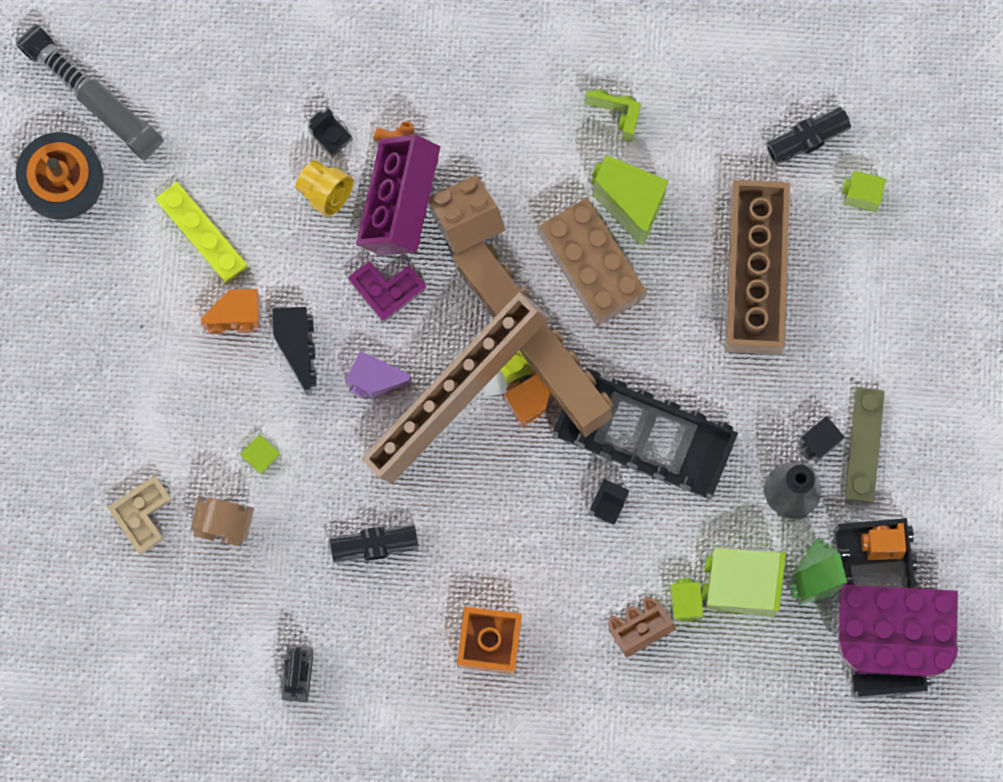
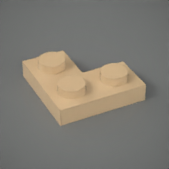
[107,475,172,555]

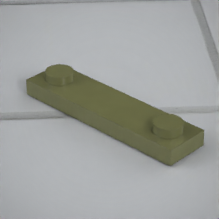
[844,387,885,504]

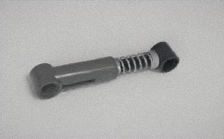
[15,24,164,161]

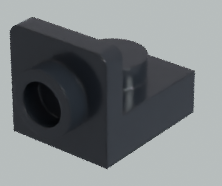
[309,109,353,158]

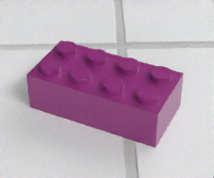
[356,134,441,256]

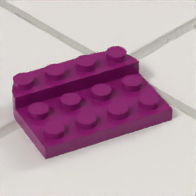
[838,585,958,678]

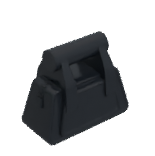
[281,645,313,702]

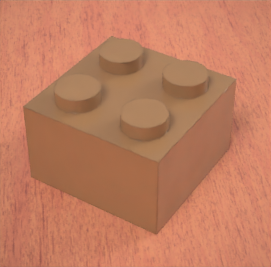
[428,174,506,254]

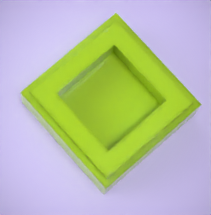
[240,434,281,475]

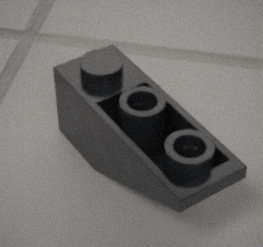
[272,307,317,396]

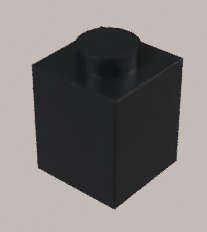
[797,416,845,464]

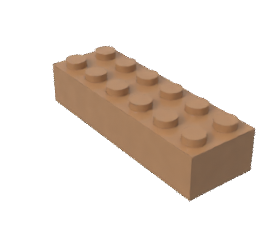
[724,180,790,355]

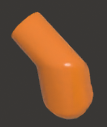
[373,121,415,142]

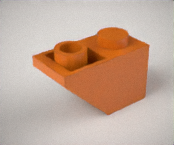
[201,289,260,334]
[504,371,551,428]

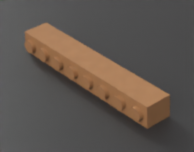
[453,241,613,437]
[361,292,549,483]

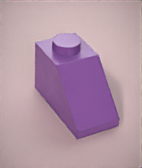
[345,351,412,399]

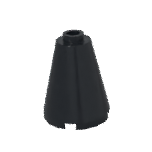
[764,462,822,519]

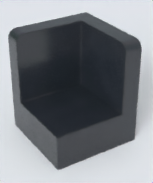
[589,479,630,525]

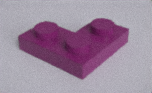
[348,261,427,323]

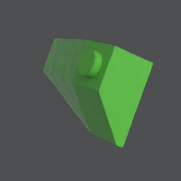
[789,538,847,605]

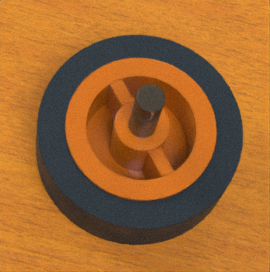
[16,132,104,220]

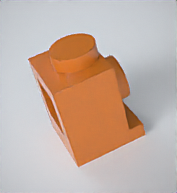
[861,523,906,560]

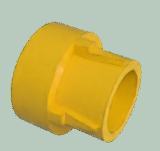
[295,160,354,217]

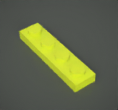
[155,182,248,285]

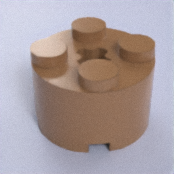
[190,496,254,547]

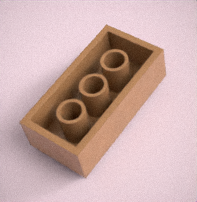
[539,198,647,327]

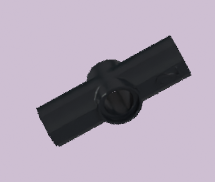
[766,106,852,165]
[330,524,419,563]

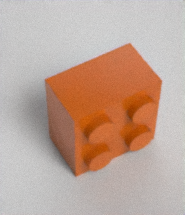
[457,606,522,675]

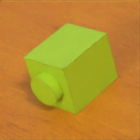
[841,171,886,212]
[669,578,703,622]

